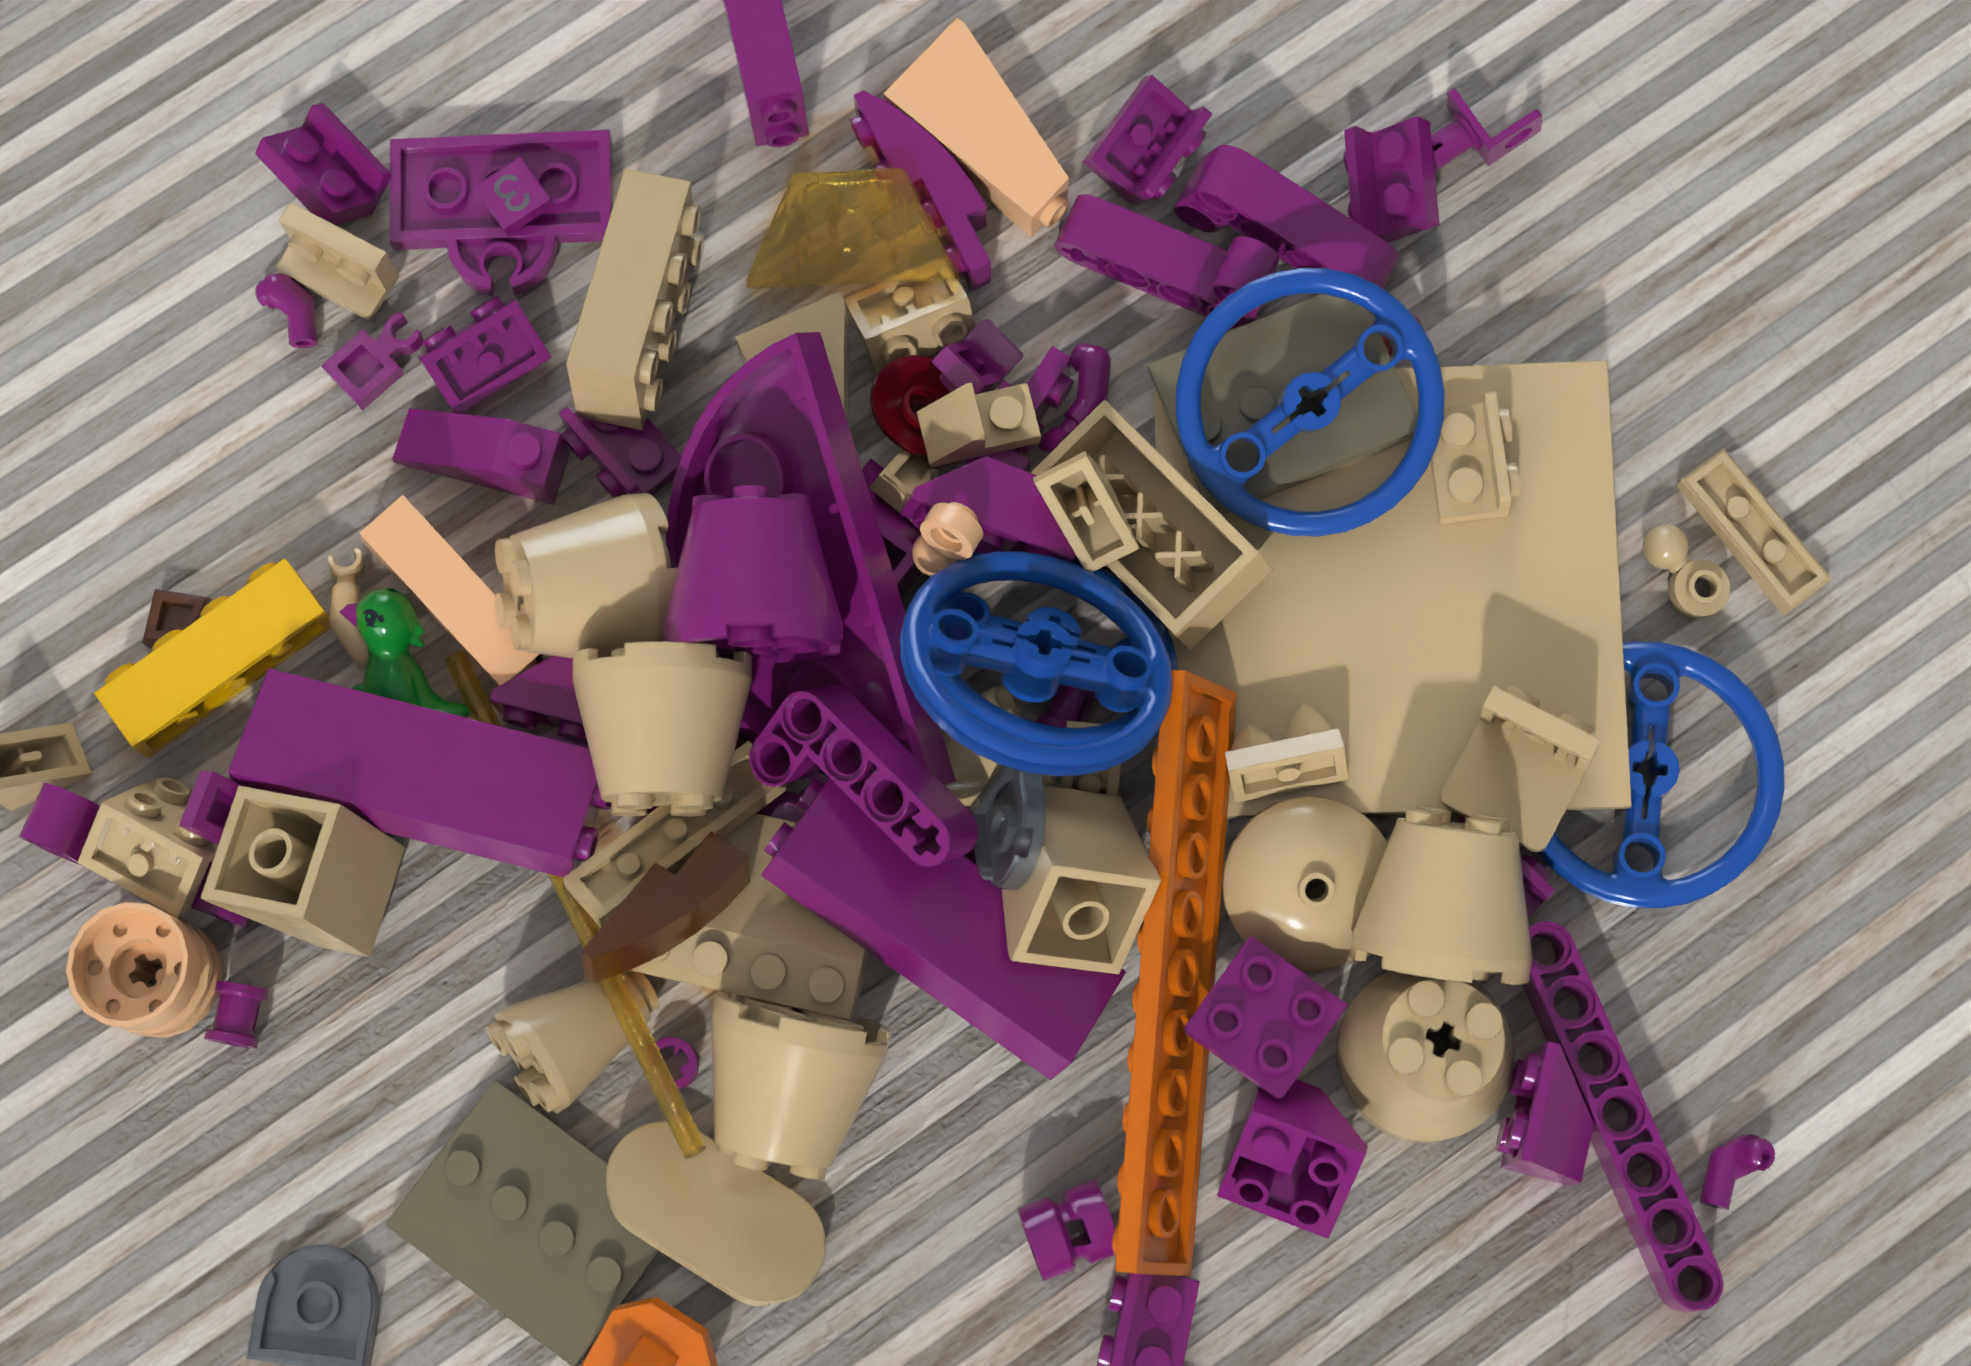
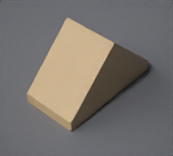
[1033,451,1139,572]
[0,722,92,811]

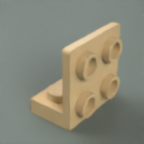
[77,777,218,918]

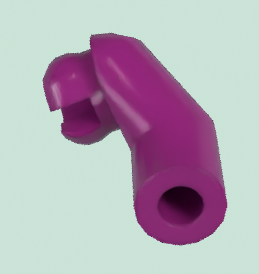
[255,273,317,348]
[1699,1134,1775,1210]

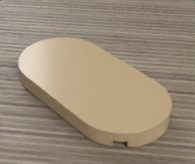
[606,1121,826,1306]

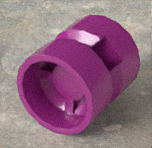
[1017,1179,1115,1282]

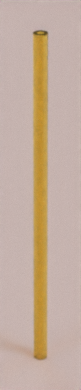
[445,651,707,1159]

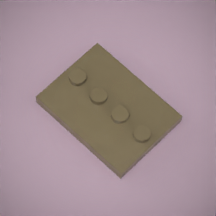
[1147,294,1417,515]
[385,1079,661,1366]

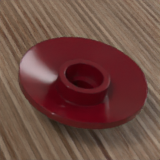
[870,356,950,457]

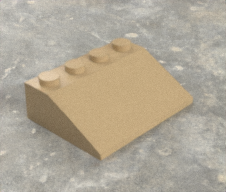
[630,813,869,1020]

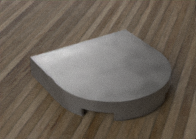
[970,766,1046,891]
[246,1245,380,1366]

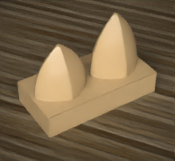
[1224,703,1349,803]

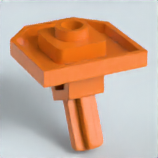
[582,1297,718,1366]

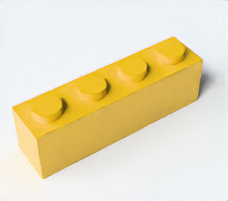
[94,558,331,759]

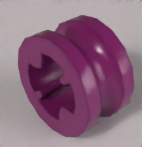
[644,1037,700,1091]

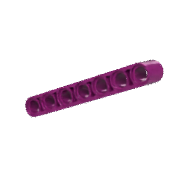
[1522,921,1724,1312]

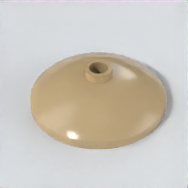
[1222,796,1388,971]

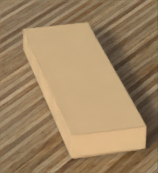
[1676,448,1832,616]

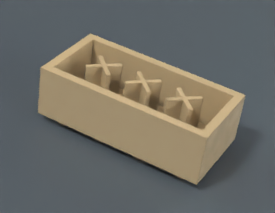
[566,168,704,431]
[1031,400,1273,650]

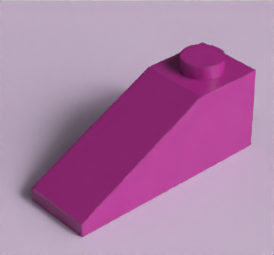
[392,408,570,505]

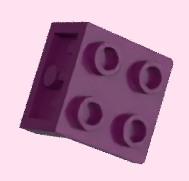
[1184,935,1348,1100]

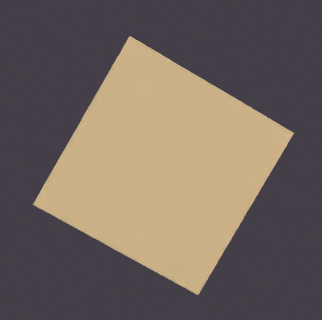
[1154,360,1632,818]

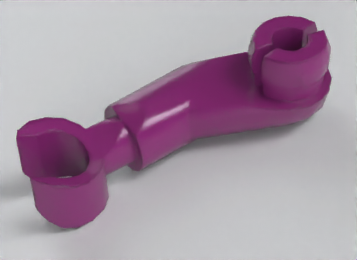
[1038,343,1111,453]

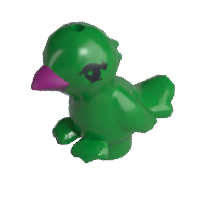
[339,588,470,718]

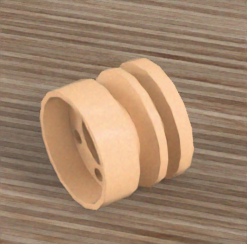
[66,902,223,1038]

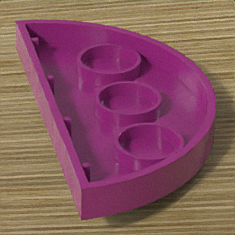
[666,332,956,794]

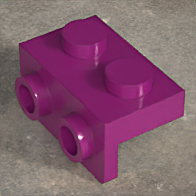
[1083,75,1212,204]

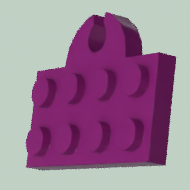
[390,129,613,297]

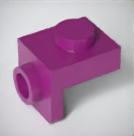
[931,319,1023,395]

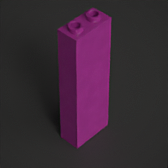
[723,0,809,147]
[228,668,611,877]
[761,778,1126,1080]

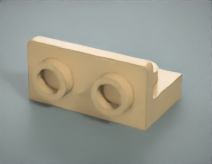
[276,202,399,320]
[843,257,976,376]
[1431,391,1520,525]

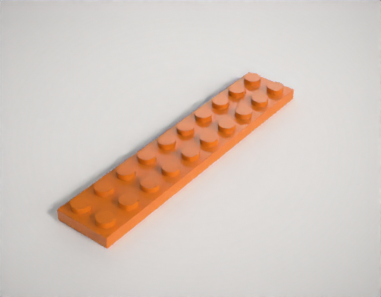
[1112,670,1237,1276]

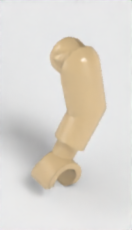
[328,548,369,672]

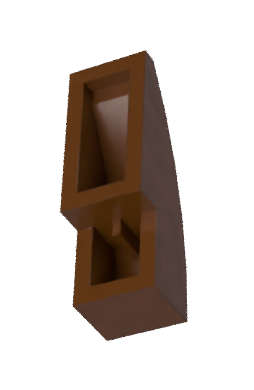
[581,831,750,983]

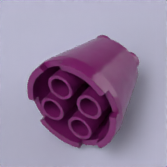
[663,485,843,663]

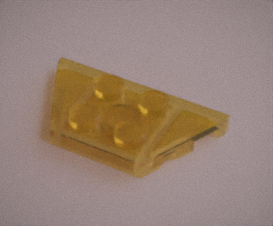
[746,168,959,289]

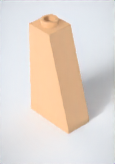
[884,18,1069,238]
[359,495,540,686]

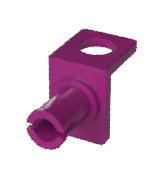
[1431,88,1542,173]

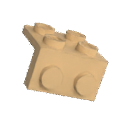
[1440,685,1602,852]

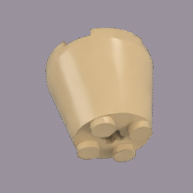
[495,493,678,659]
[572,642,752,817]
[1350,807,1533,985]
[1336,971,1515,1143]
[711,992,892,1180]

